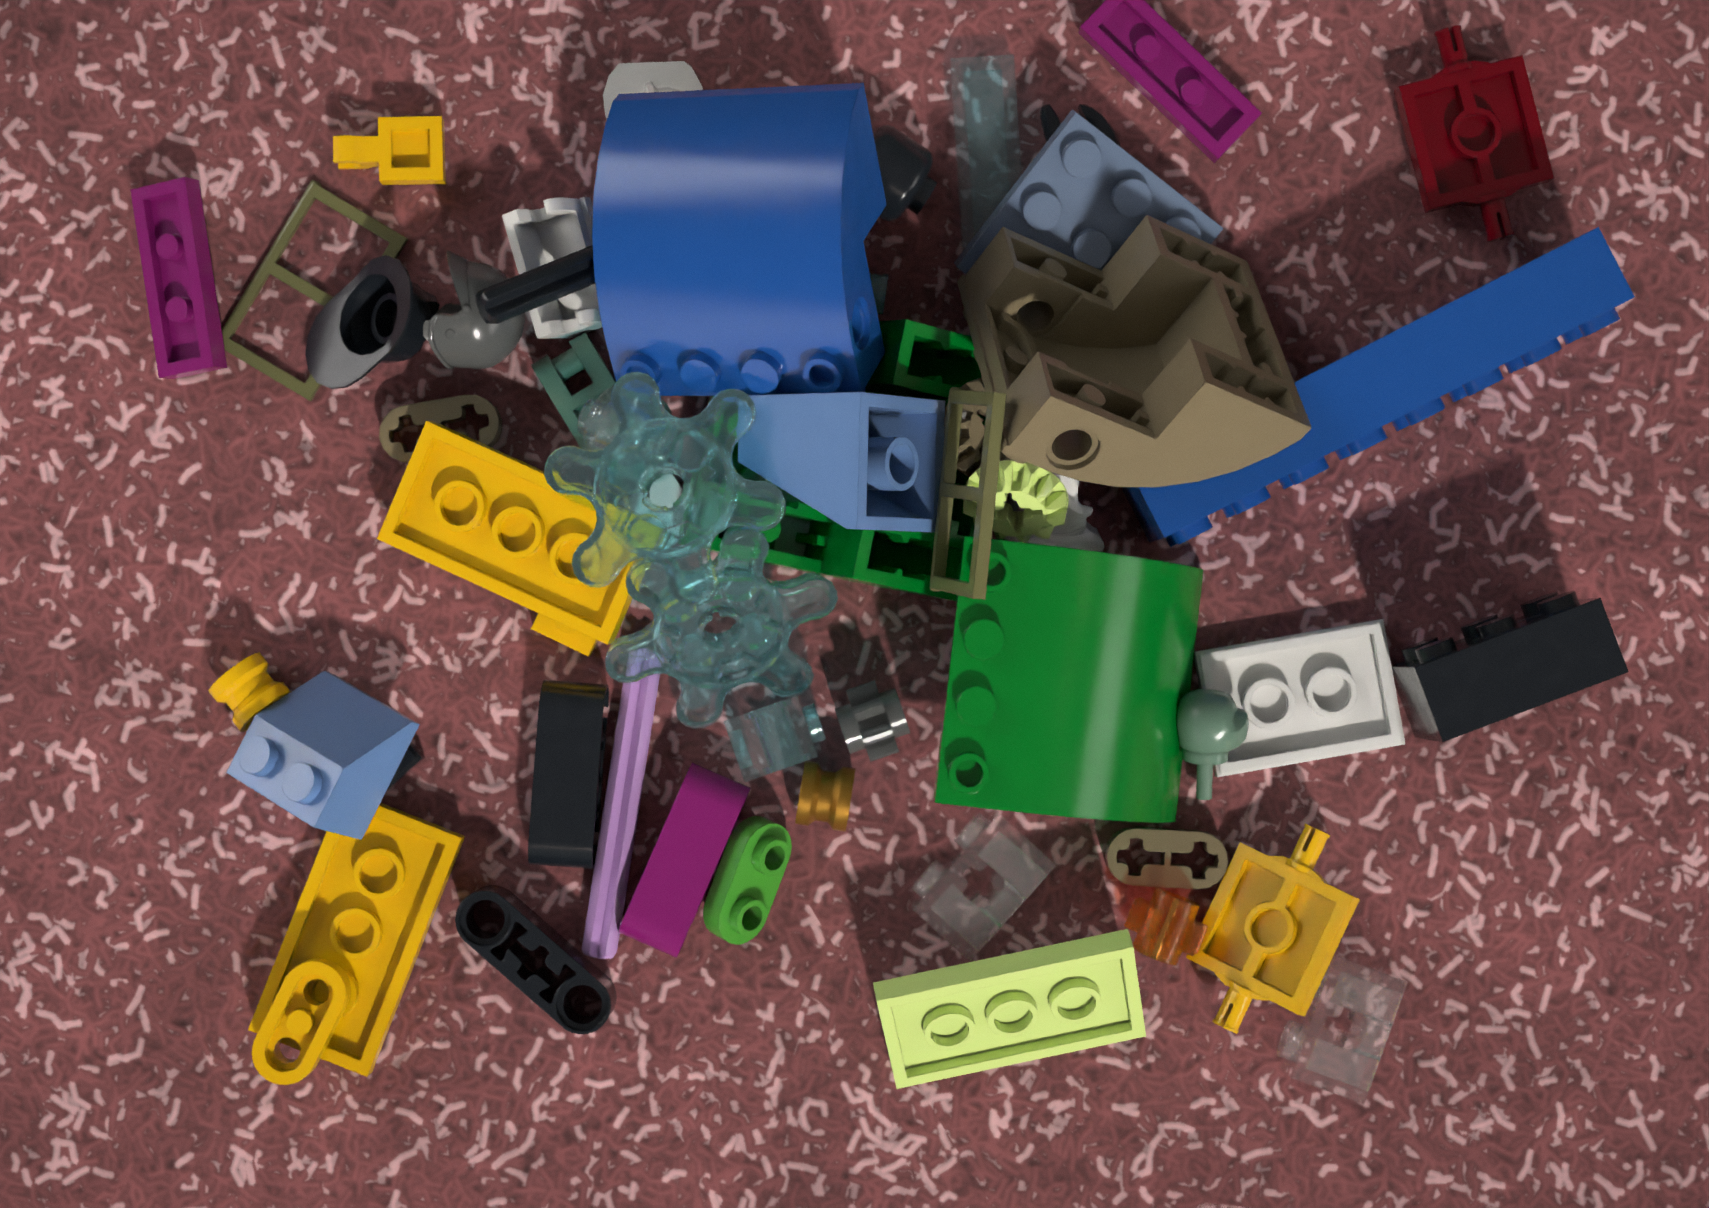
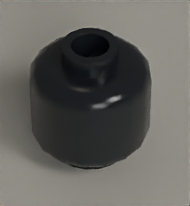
[873,125,937,222]

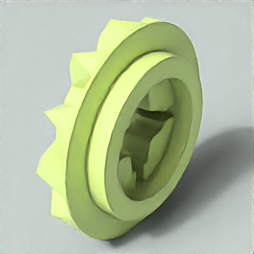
[963,460,1068,543]

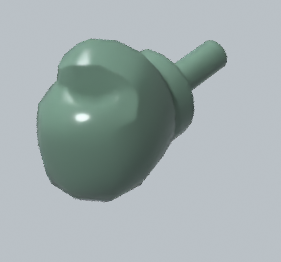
[1176,689,1249,800]

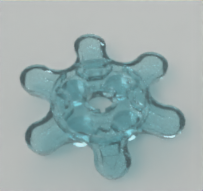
[544,372,786,606]
[605,523,838,729]

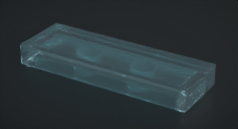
[950,54,1022,251]

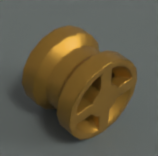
[795,761,856,832]

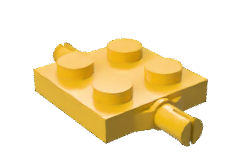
[1186,824,1360,1034]

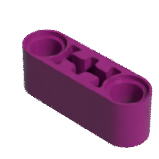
[618,762,751,958]

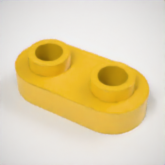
[252,958,351,1085]

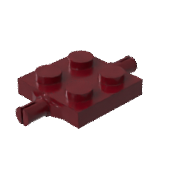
[1394,25,1554,242]

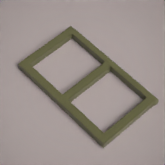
[222,180,408,401]
[929,387,1006,600]

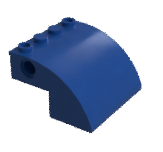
[592,83,887,396]

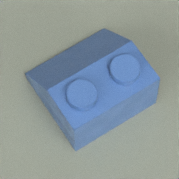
[226,671,420,840]

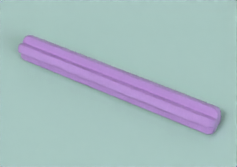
[582,644,663,959]

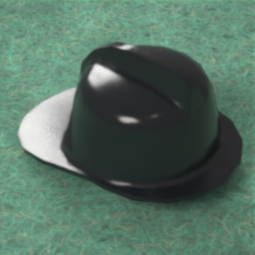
[305,255,440,389]

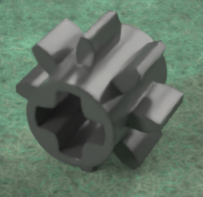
[835,680,910,762]

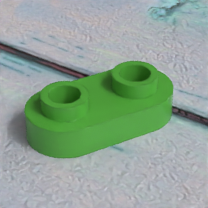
[703,816,792,945]

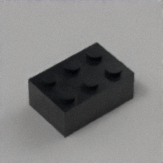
[1392,591,1629,742]

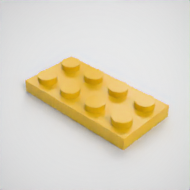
[377,421,664,645]
[248,803,465,1077]

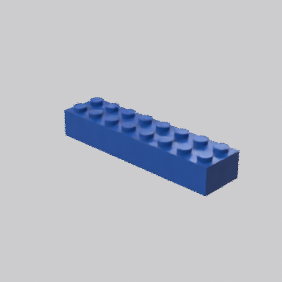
[1121,227,1635,547]

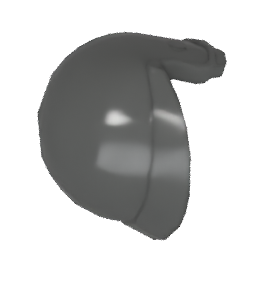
[423,250,525,369]

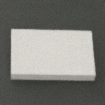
[1194,619,1405,777]

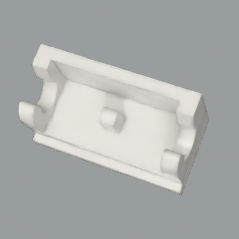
[502,197,602,339]

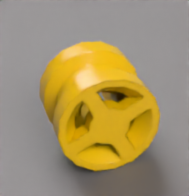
[208,652,291,732]

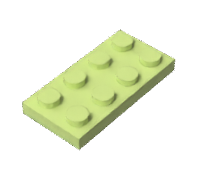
[873,929,1146,1089]

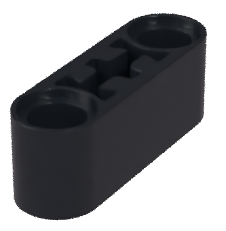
[528,680,609,869]
[455,885,617,1034]

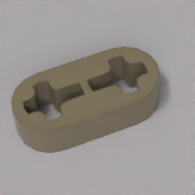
[379,395,502,464]
[1104,827,1228,889]

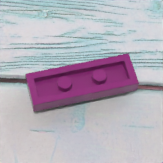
[1078,0,1262,164]
[130,177,227,379]

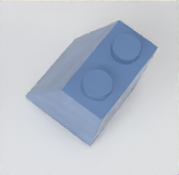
[738,392,945,533]

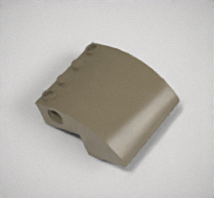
[957,215,1312,487]

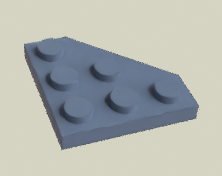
[954,109,1224,274]

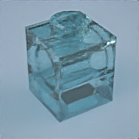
[724,695,826,782]

